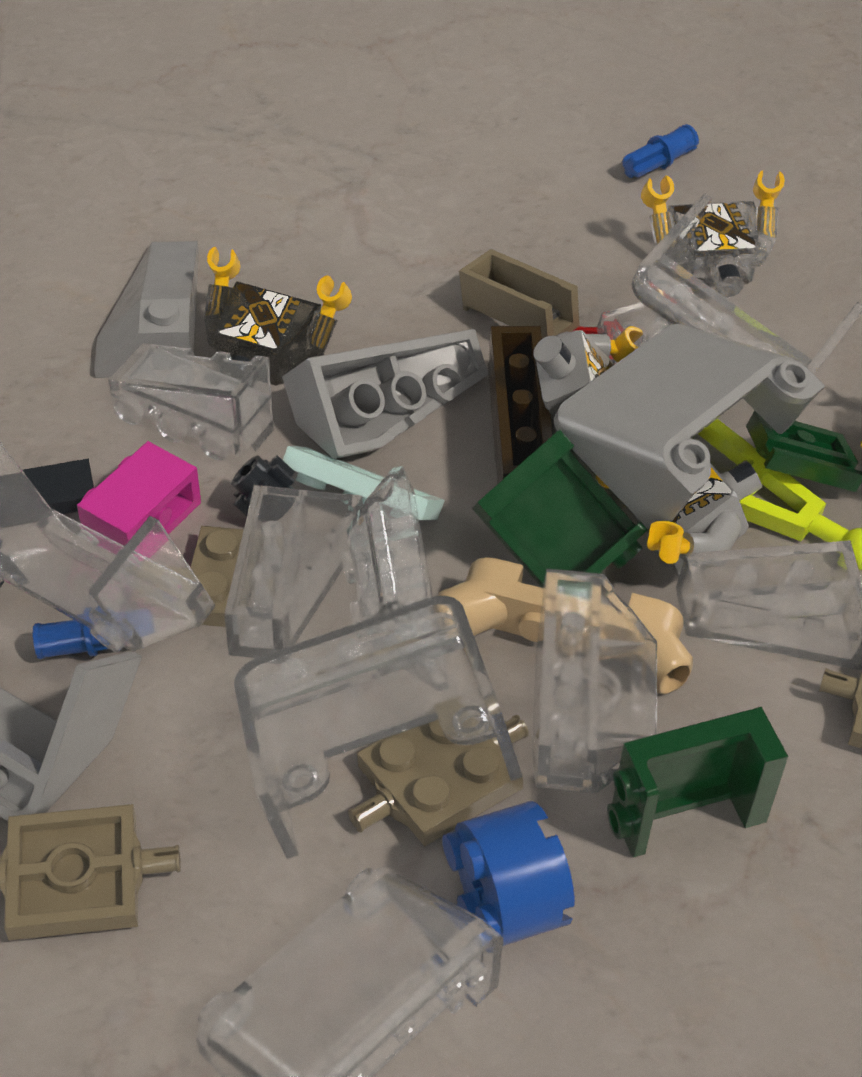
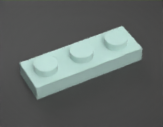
[283,446,445,526]

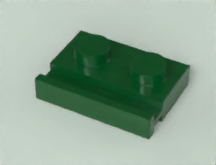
[746,410,862,492]

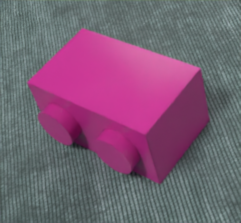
[77,441,201,568]

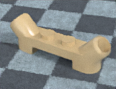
[435,557,693,694]

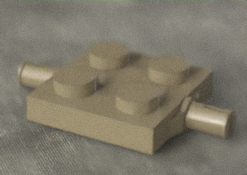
[348,699,529,847]
[0,804,181,941]

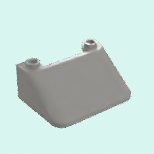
[554,324,825,529]

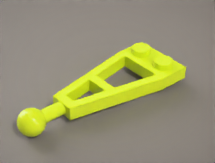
[692,419,862,570]

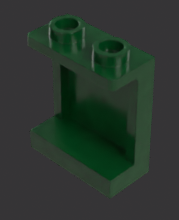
[472,430,648,599]
[607,706,788,858]

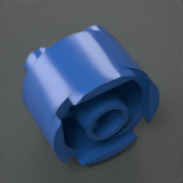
[442,801,575,948]

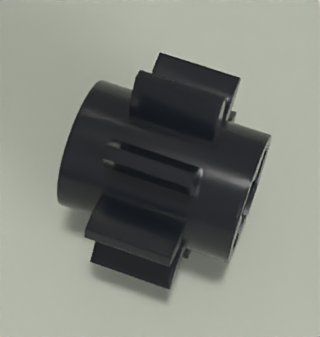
[231,455,297,521]

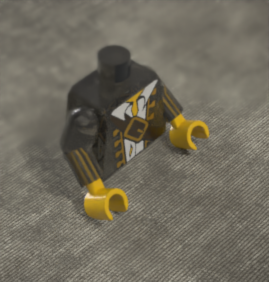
[204,247,352,391]

